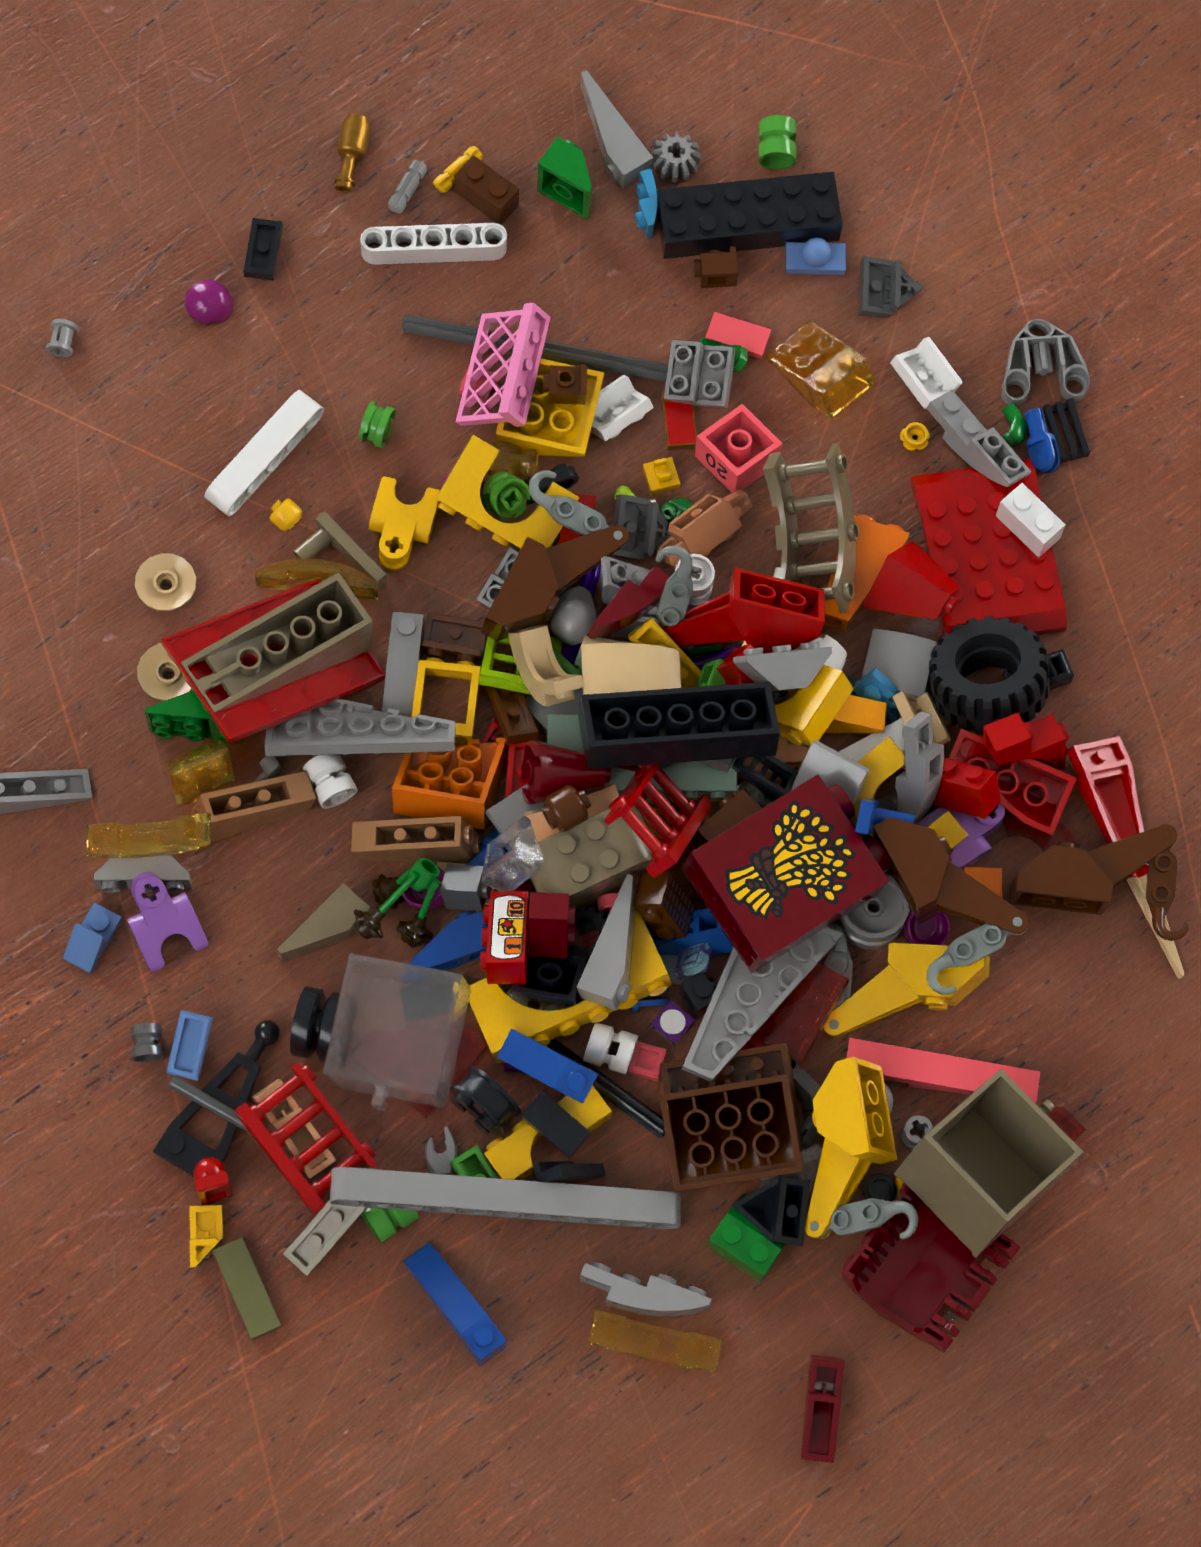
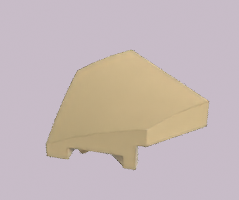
[892,691,950,745]

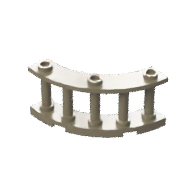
[762,443,860,613]

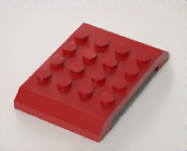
[910,459,1067,635]

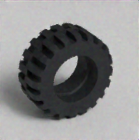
[929,616,1050,735]

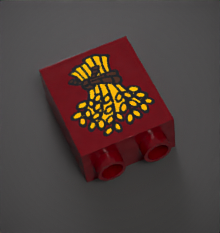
[681,774,891,974]

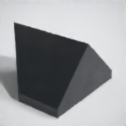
[731,1176,810,1246]

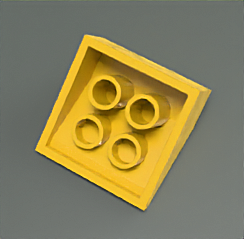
[494,358,604,457]

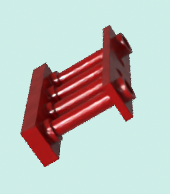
[604,764,712,878]
[232,1062,377,1214]

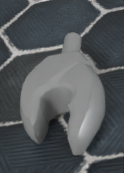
[424,1126,458,1175]

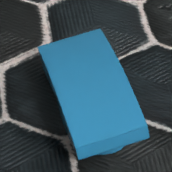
[634,168,657,239]

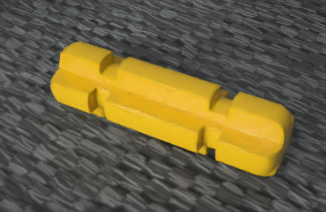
[433,146,483,193]

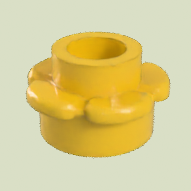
[900,422,930,451]

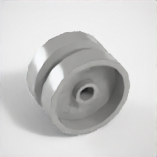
[837,874,909,950]

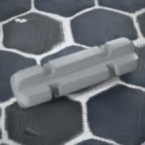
[388,160,427,214]

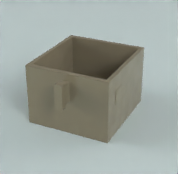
[894,1069,1083,1258]

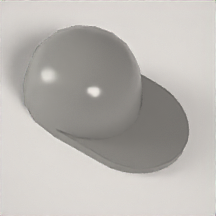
[550,586,596,645]

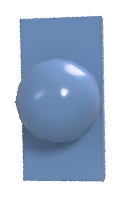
[785,237,846,275]
[166,1010,213,1081]

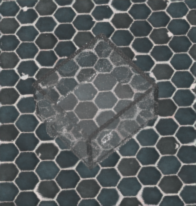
[323,953,471,1111]

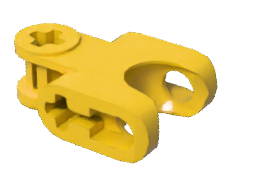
[369,476,440,571]

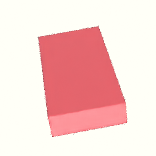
[705,312,771,360]

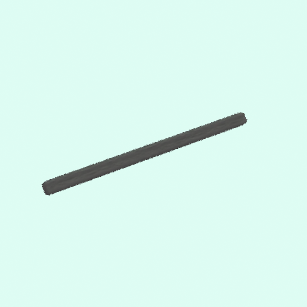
[402,314,668,382]

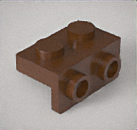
[420,612,487,664]

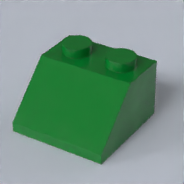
[537,136,592,219]
[707,1193,787,1283]

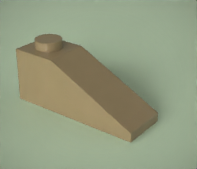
[277,883,371,962]

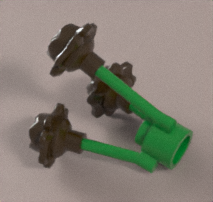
[353,858,441,947]

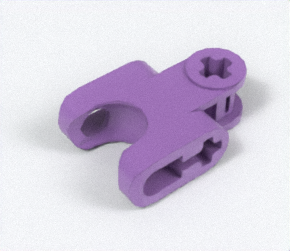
[915,803,1005,871]
[126,872,208,973]

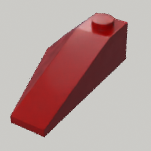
[948,728,1077,836]

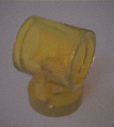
[487,442,538,479]

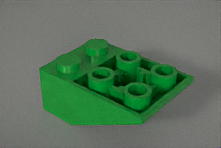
[145,690,243,744]

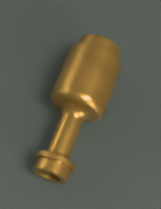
[334,114,371,193]

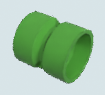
[758,115,797,170]
[361,1207,420,1244]

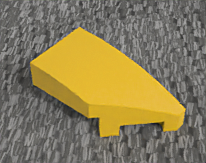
[189,1204,223,1268]

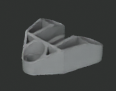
[1001,319,1090,406]

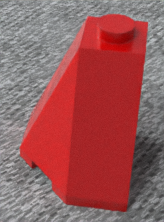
[862,541,961,620]

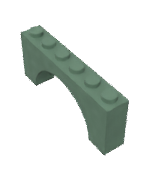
[547,714,737,799]

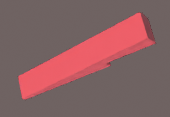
[847,1038,1040,1103]

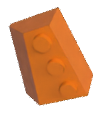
[392,737,507,830]

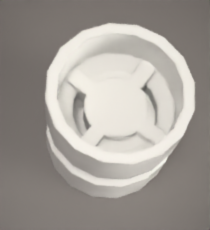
[675,554,715,601]
[302,754,358,809]
[583,1022,639,1075]

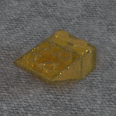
[765,320,875,419]
[161,739,235,805]

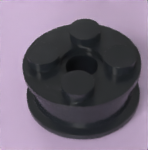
[450,1065,522,1136]

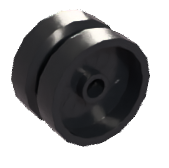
[290,986,352,1064]

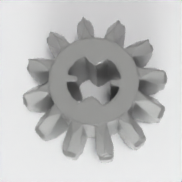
[651,130,701,183]

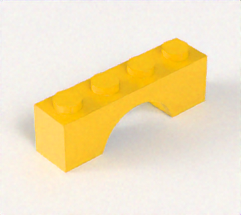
[484,1085,612,1180]

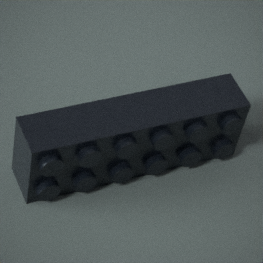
[657,171,843,259]
[579,682,780,769]

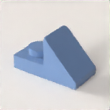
[63,903,123,974]

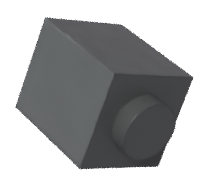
[440,864,492,911]

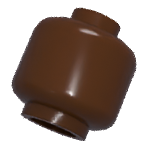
[541,785,591,832]

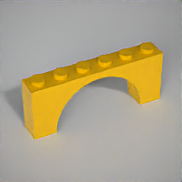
[463,910,673,1064]

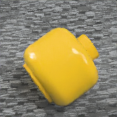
[269,498,302,531]

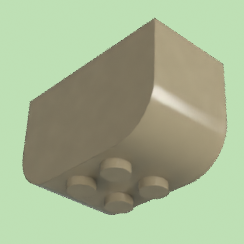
[521,805,667,909]

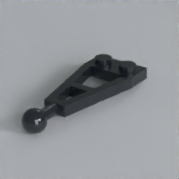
[153,1020,280,1177]

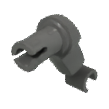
[791,1057,820,1151]

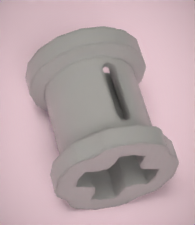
[45,319,78,358]
[901,1115,933,1149]

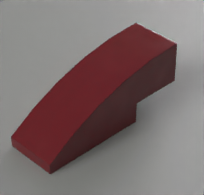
[587,566,670,639]
[801,1354,845,1463]

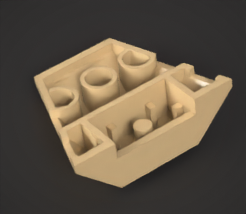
[581,635,682,695]

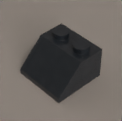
[511,944,588,1005]

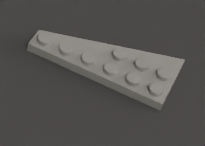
[264,699,456,756]
[682,927,843,1082]

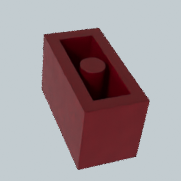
[529,892,575,958]

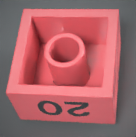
[694,404,783,493]

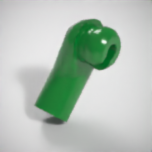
[1002,403,1028,447]
[660,497,695,521]

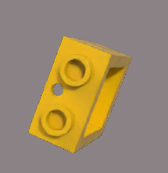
[411,657,481,745]

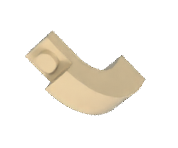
[508,625,584,706]

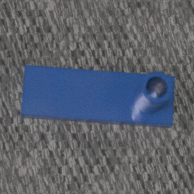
[855,798,915,834]

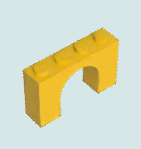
[436,435,580,554]
[742,641,854,746]
[850,736,969,849]

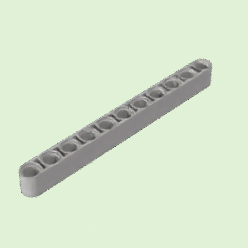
[330,1167,681,1229]

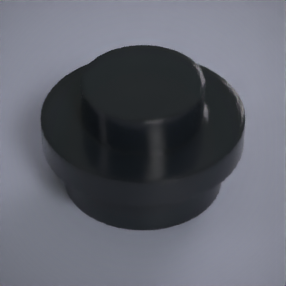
[864,1174,896,1202]

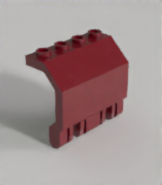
[841,1183,1020,1353]

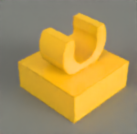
[642,457,680,496]

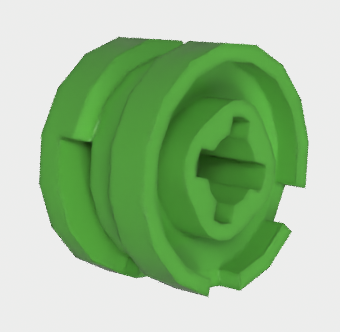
[358,401,396,448]
[482,471,530,520]

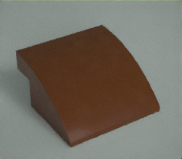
[659,1043,804,1192]

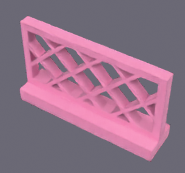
[456,303,551,427]

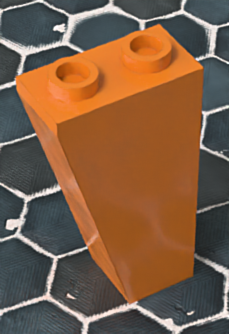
[824,515,910,632]

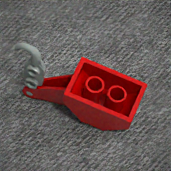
[656,546,825,654]

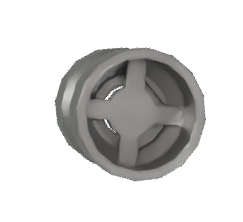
[130,1023,164,1062]

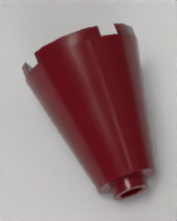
[521,740,611,804]

